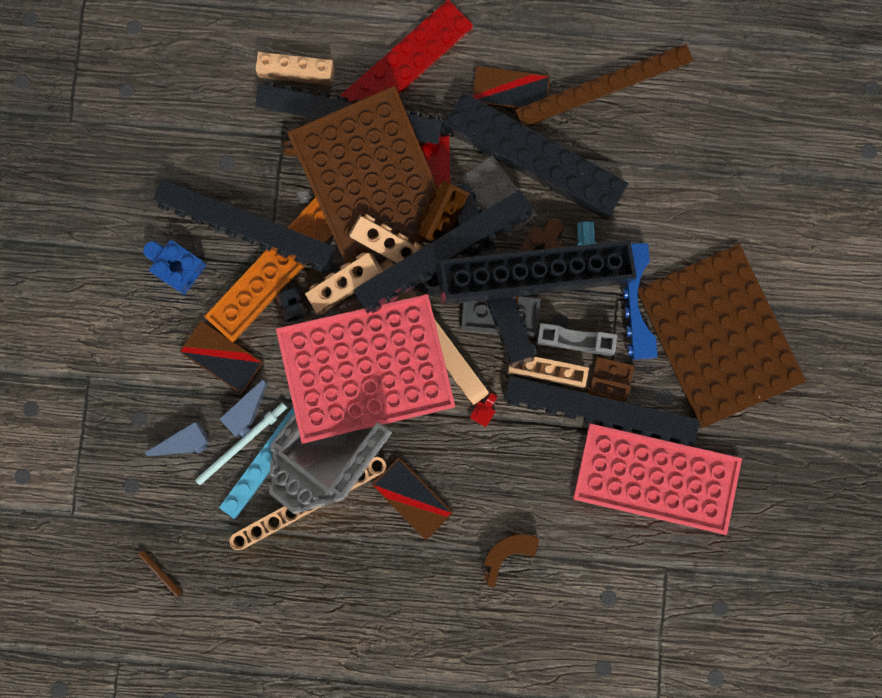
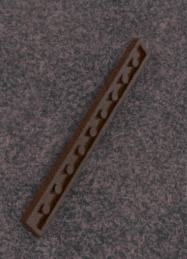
[515,43,694,127]

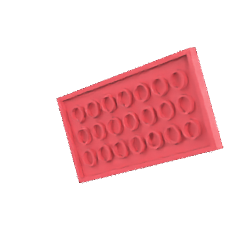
[573,424,742,535]

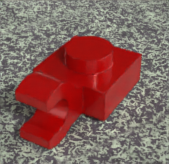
[470,393,498,427]

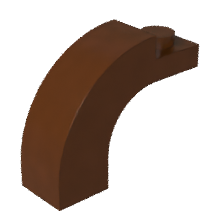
[483,534,539,588]

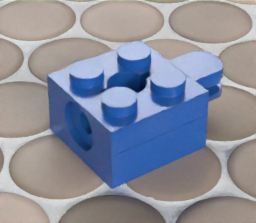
[143,240,206,296]

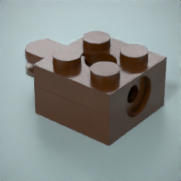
[517,219,566,252]

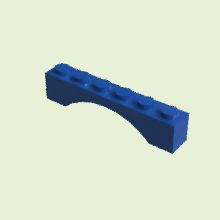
[623,243,658,360]

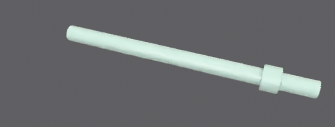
[195,402,287,485]

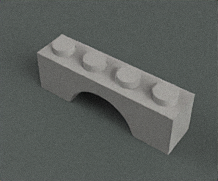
[536,323,617,356]

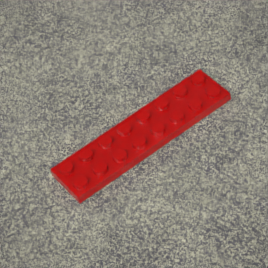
[340,0,473,103]

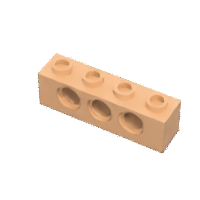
[256,52,335,86]
[348,214,424,263]
[305,252,383,314]
[508,357,589,389]

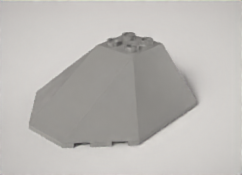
[269,412,392,514]

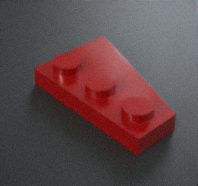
[420,135,450,188]

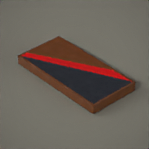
[472,66,550,110]
[179,321,264,395]
[372,458,453,540]

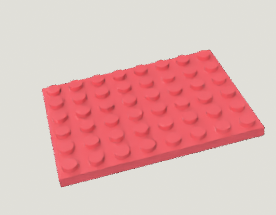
[276,294,455,444]

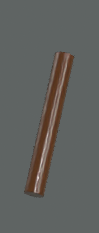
[138,550,183,597]

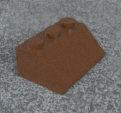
[419,180,470,241]

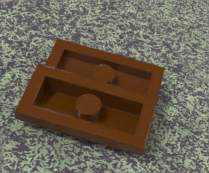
[589,356,635,403]

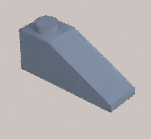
[220,380,268,437]
[145,422,211,456]

